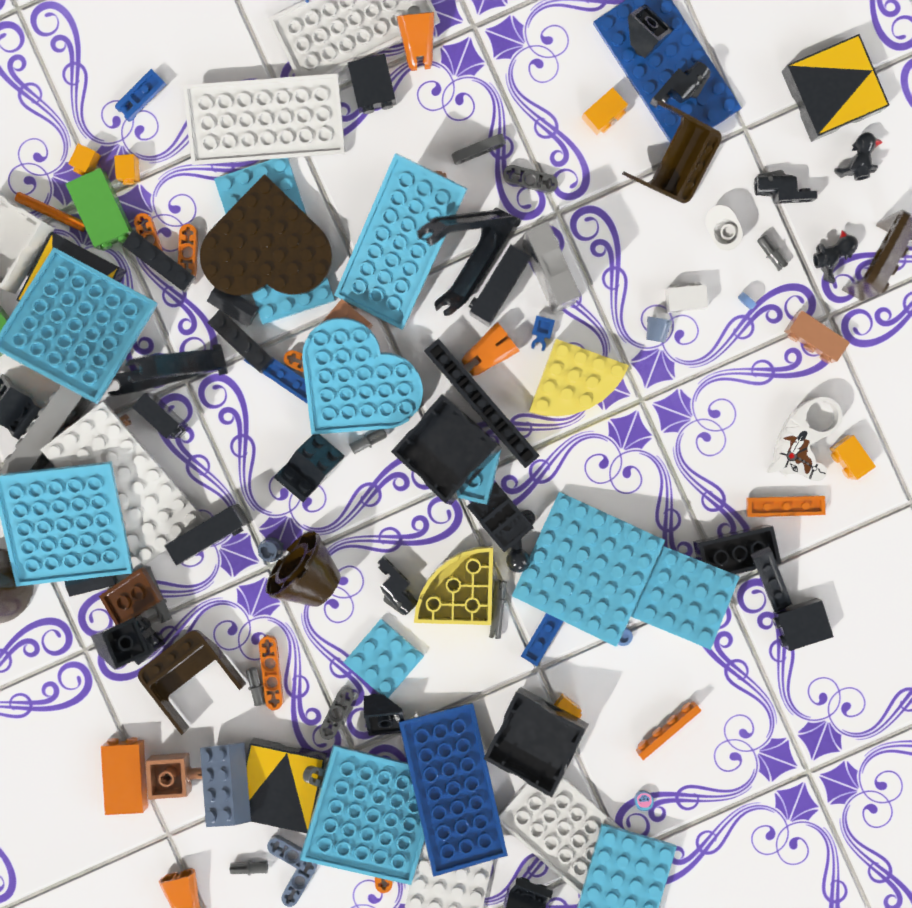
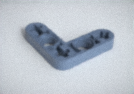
[267,835,318,907]

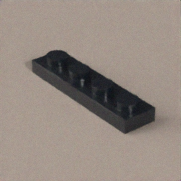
[122,230,196,292]
[207,310,275,374]
[751,547,793,612]

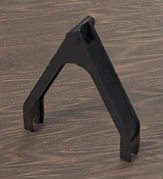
[417,207,521,316]
[108,344,228,397]

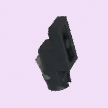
[650,61,711,108]
[754,170,818,204]
[377,556,418,616]

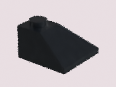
[628,4,673,58]
[91,617,150,670]
[364,694,405,736]

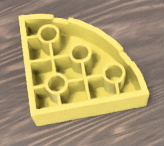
[528,339,629,417]
[414,546,493,625]

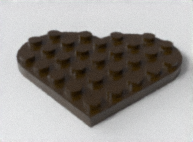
[200,174,332,296]

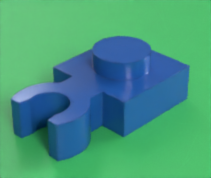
[531,315,555,351]

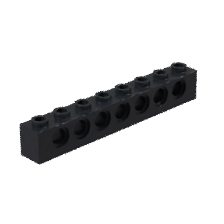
[424,338,540,469]

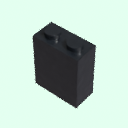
[347,54,397,114]
[132,393,188,439]
[772,598,834,651]

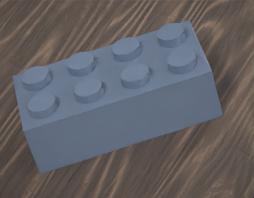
[200,742,251,827]

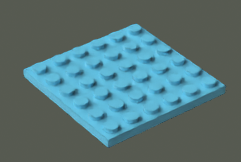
[0,247,158,405]
[0,461,133,586]
[512,492,666,647]
[300,744,424,885]

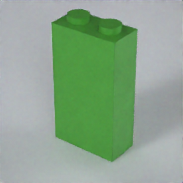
[66,168,133,251]

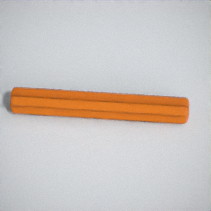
[14,192,86,232]

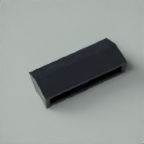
[207,287,259,327]
[64,575,118,597]

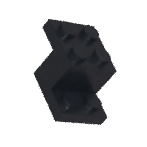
[0,374,42,440]
[274,434,345,502]
[466,482,534,552]
[502,877,553,908]

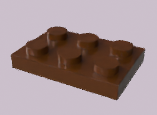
[99,566,164,625]

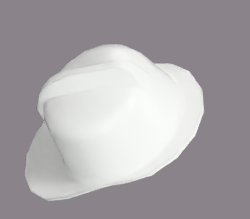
[705,205,743,251]

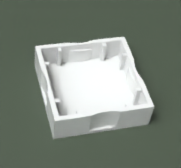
[0,195,55,294]

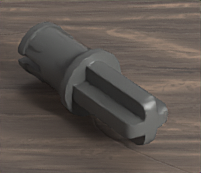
[757,235,788,271]
[349,429,387,455]
[246,667,265,706]
[229,860,268,876]

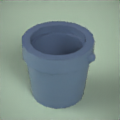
[646,316,672,343]
[258,537,284,562]

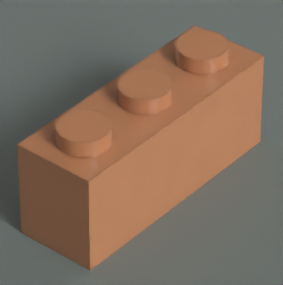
[784,310,850,364]

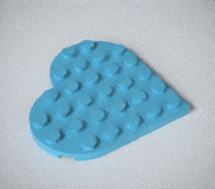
[302,317,423,435]

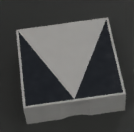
[522,221,581,314]

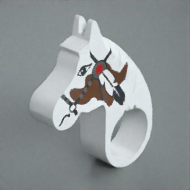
[767,397,842,481]

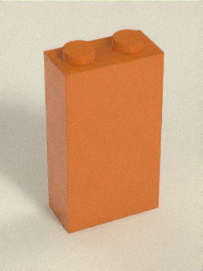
[101,737,148,815]

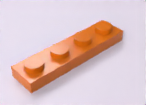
[746,496,826,517]
[636,701,702,761]

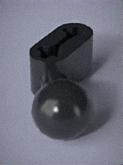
[506,510,536,573]

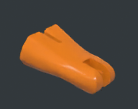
[396,12,434,71]
[461,322,520,376]
[159,868,200,908]

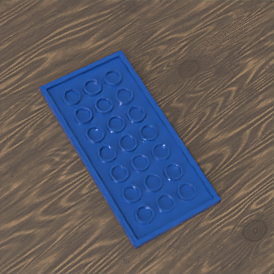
[593,0,742,143]
[398,703,508,877]

